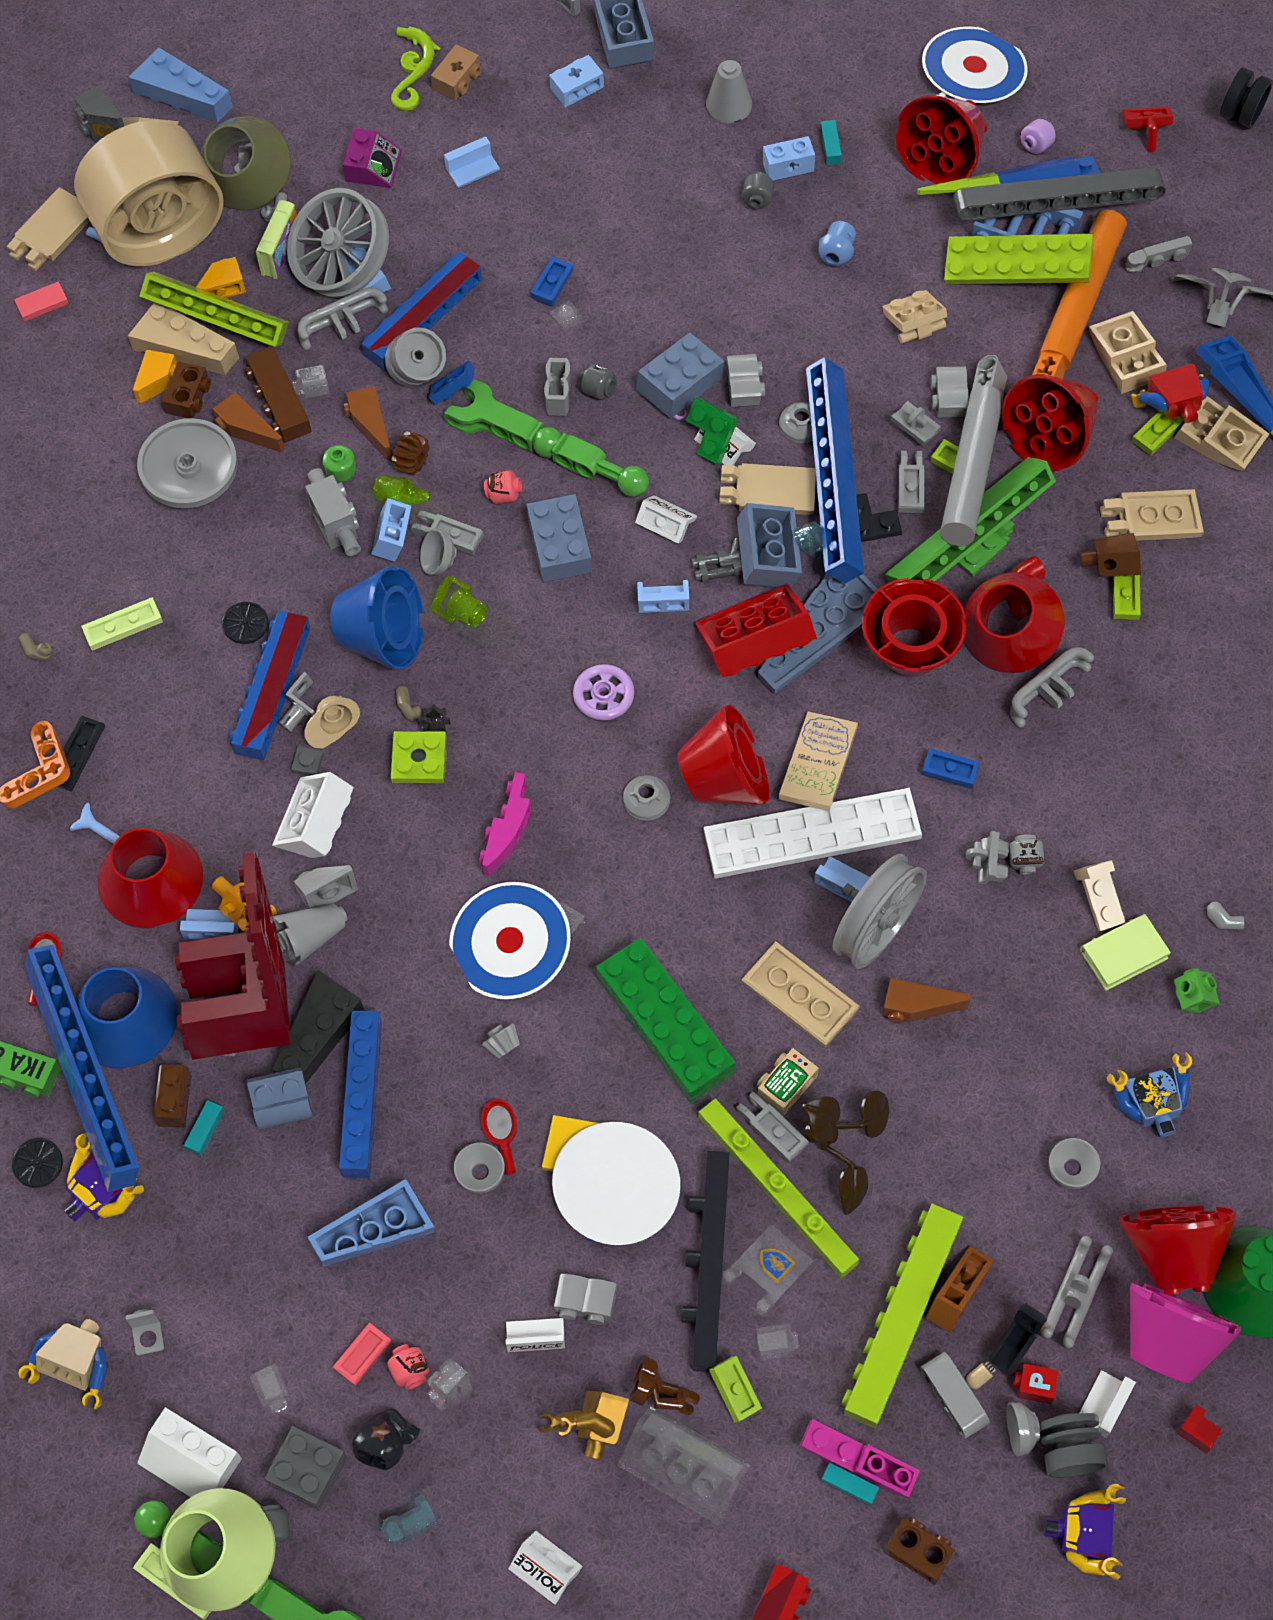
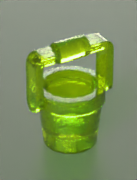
[373,475,431,505]
[431,576,488,627]

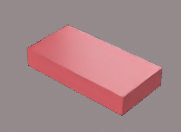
[14,281,69,321]
[333,1322,392,1386]

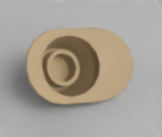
[305,696,360,749]

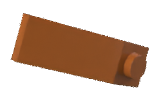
[343,386,392,460]
[212,392,285,452]
[883,978,971,1024]
[926,1246,994,1333]

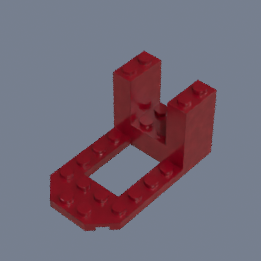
[175,852,291,1060]

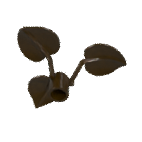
[802,1091,889,1215]

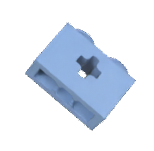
[549,55,604,107]
[763,136,815,180]
[371,498,411,562]

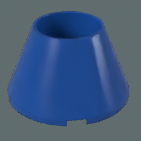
[330,566,424,669]
[75,966,178,1069]

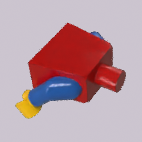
[1131,363,1209,423]

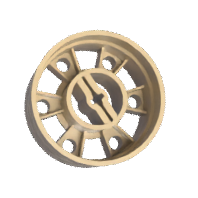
[74,120,223,266]

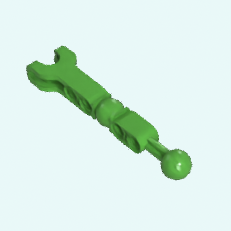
[443,379,649,497]
[134,1500,363,1620]

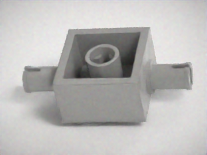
[305,468,361,556]

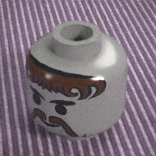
[1009,835,1044,875]

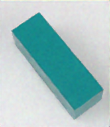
[820,120,842,165]
[184,1100,225,1157]
[821,1462,879,1507]

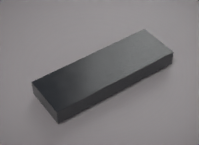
[56,715,106,792]

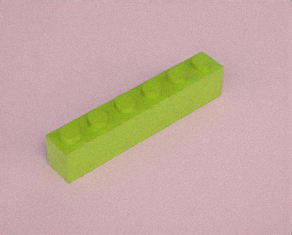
[139,272,289,347]

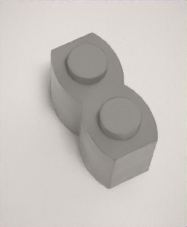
[726,354,765,407]
[544,358,571,416]
[931,367,969,418]
[554,1274,617,1325]

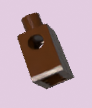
[1080,533,1141,577]

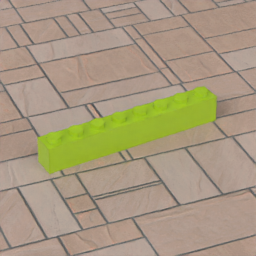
[841,1204,963,1429]

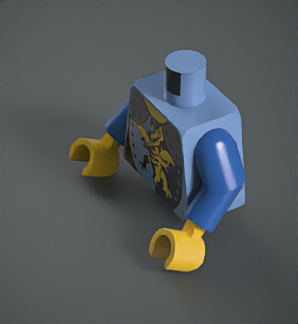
[1107,1053,1192,1137]

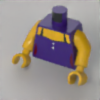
[63,1133,144,1222]
[1044,1484,1126,1580]

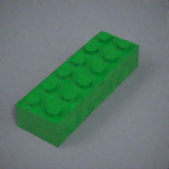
[596,938,735,1103]

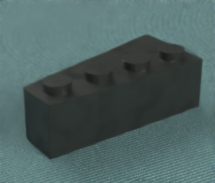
[272,970,364,1084]

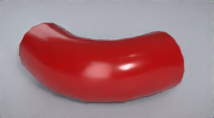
[1006,556,1046,621]

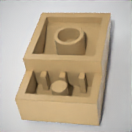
[1089,311,1167,394]
[1174,396,1269,471]

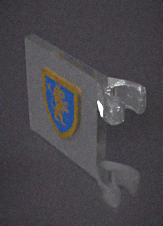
[722,1224,814,1316]

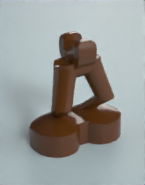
[629,1356,700,1416]

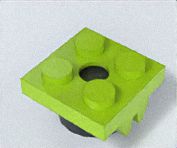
[391,731,447,784]

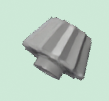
[482,1024,520,1059]

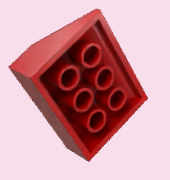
[694,583,817,678]

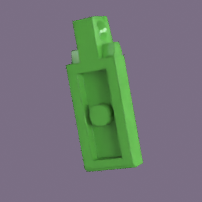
[956,520,1015,577]

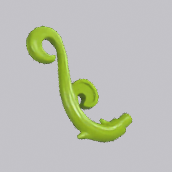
[391,26,440,111]

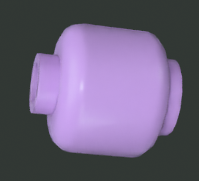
[1020,119,1056,154]

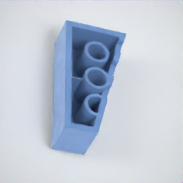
[128,47,233,122]
[308,1179,435,1267]

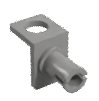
[278,672,315,732]

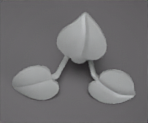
[1171,268,1273,327]

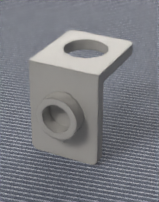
[125,1309,164,1356]

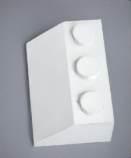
[272,772,354,858]
[137,1407,242,1497]

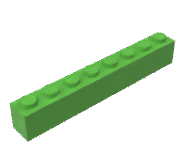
[885,457,1056,582]

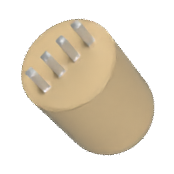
[966,1362,996,1389]

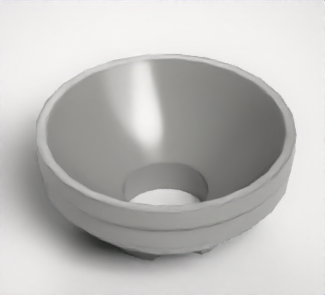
[779,402,813,443]
[420,529,456,575]
[623,775,670,821]
[1049,1138,1100,1189]
[454,1143,505,1194]
[1007,1402,1040,1457]

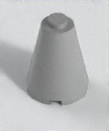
[706,60,752,124]
[273,903,347,967]

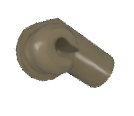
[18,633,52,661]
[396,686,422,722]

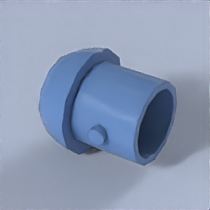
[818,221,856,267]

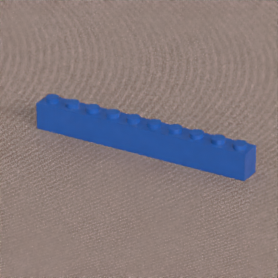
[806,357,864,584]
[24,944,139,1192]

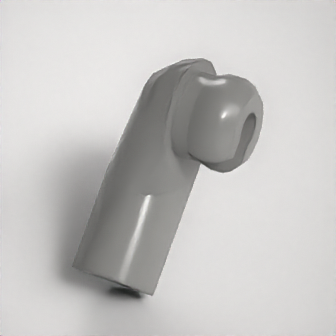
[1207,902,1244,929]

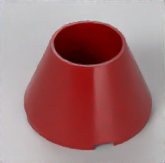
[964,572,1065,674]
[862,578,966,677]
[678,704,770,805]
[97,828,203,928]

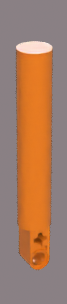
[1032,209,1127,378]

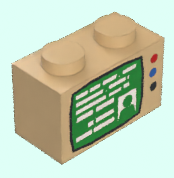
[757,1048,819,1116]

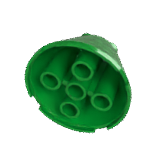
[1203,1226,1273,1338]

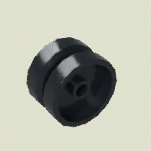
[1220,67,1273,129]

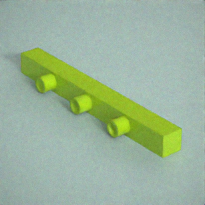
[699,1098,859,1279]

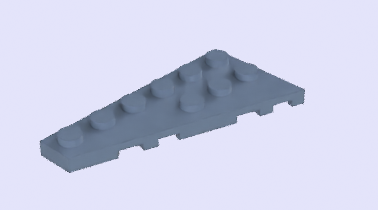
[758,573,878,694]

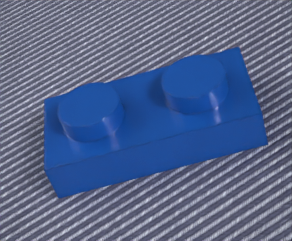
[530,257,574,306]
[429,360,475,405]
[922,748,980,789]

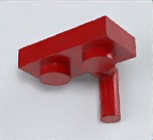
[1122,106,1174,152]

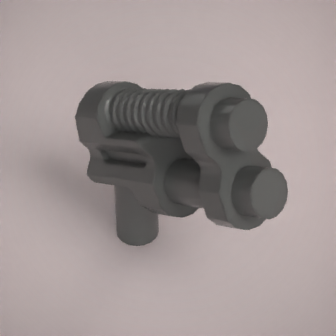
[691,538,743,583]

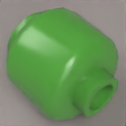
[323,445,356,482]

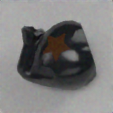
[352,1409,421,1471]

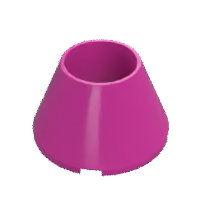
[1130,1281,1241,1383]

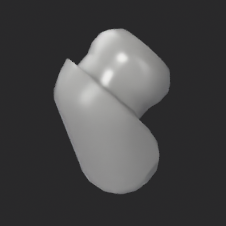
[261,192,287,222]

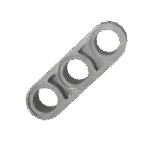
[920,1352,990,1439]

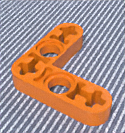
[0,721,70,809]

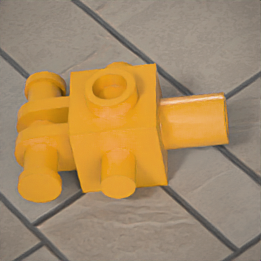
[212,876,277,931]

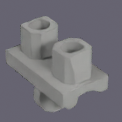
[891,401,941,446]
[966,831,1010,884]

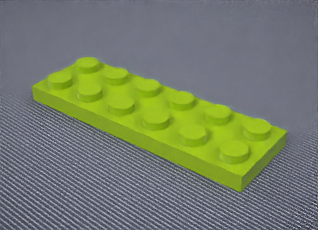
[944,234,1094,284]

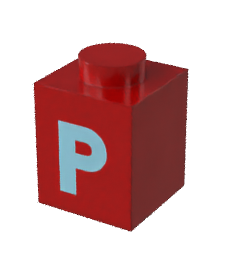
[1013,1363,1058,1404]

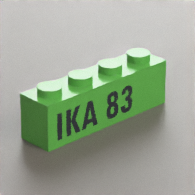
[0,1041,61,1098]

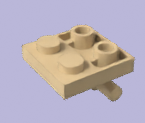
[882,290,947,344]

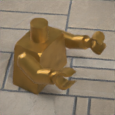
[538,1391,629,1461]

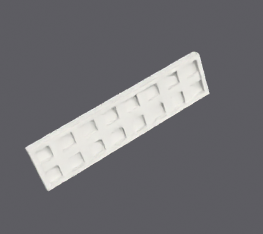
[704,788,922,878]

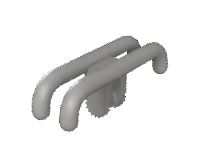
[297,287,388,350]
[1010,647,1094,728]
[1041,1236,1113,1349]

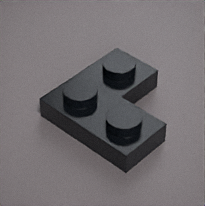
[856,493,902,542]

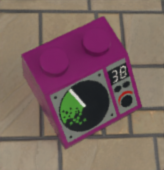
[343,128,402,188]

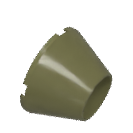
[200,116,291,210]

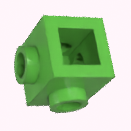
[1174,968,1220,1013]

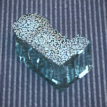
[794,521,824,562]
[381,1494,439,1545]

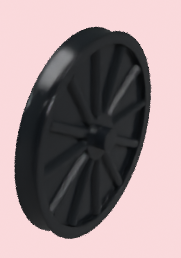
[222,602,269,644]
[12,1138,63,1188]

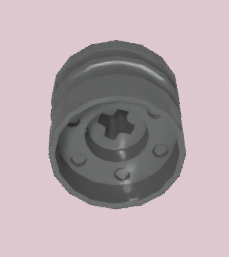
[1039,1413,1108,1478]

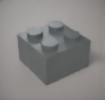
[265,1426,347,1511]

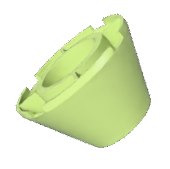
[160,1488,276,1611]

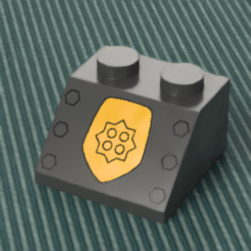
[74,86,124,143]

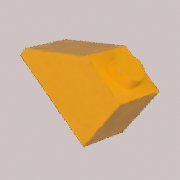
[196,257,246,298]
[133,350,177,403]

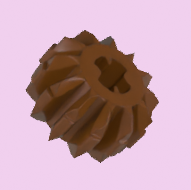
[391,431,430,475]

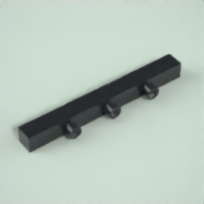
[682,1151,730,1372]

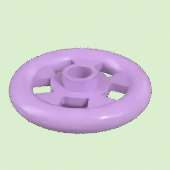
[573,664,635,720]

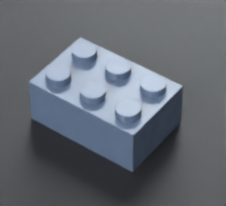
[594,0,654,68]
[636,333,724,419]
[527,494,592,582]
[737,503,802,588]

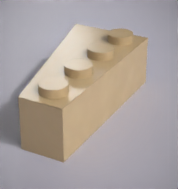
[128,302,239,375]

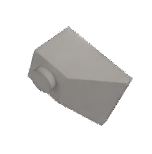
[293,865,358,909]

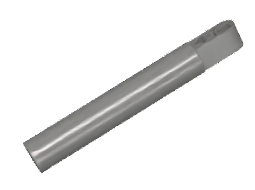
[940,355,1007,546]

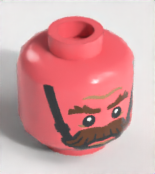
[484,470,522,504]
[387,1344,430,1390]

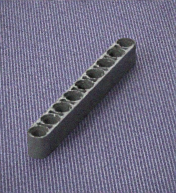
[954,168,1166,220]

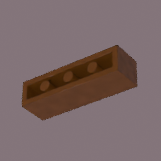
[244,345,312,443]

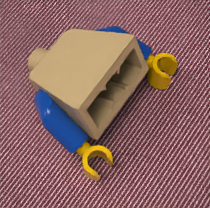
[18,1319,107,1409]

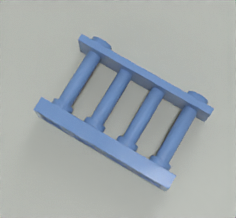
[972,209,1083,236]

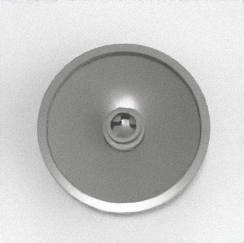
[137,418,238,508]

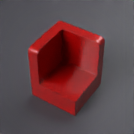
[1177,1404,1221,1454]

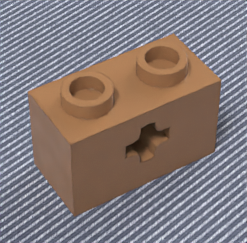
[431,44,481,101]

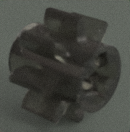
[418,704,451,732]

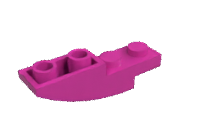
[479,772,531,876]
[799,1419,920,1498]

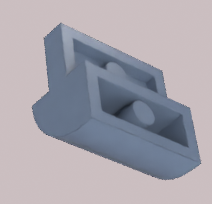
[247,1067,314,1130]

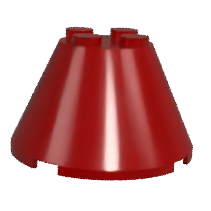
[895,95,987,184]
[1002,374,1098,472]
[1120,1205,1236,1295]

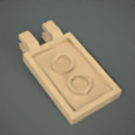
[7,187,90,271]
[719,463,816,515]
[1100,489,1204,541]

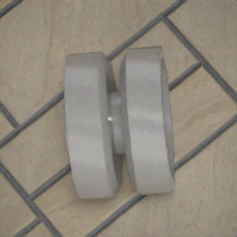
[385,328,446,387]

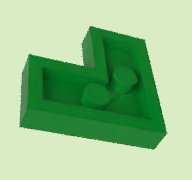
[686,398,739,464]

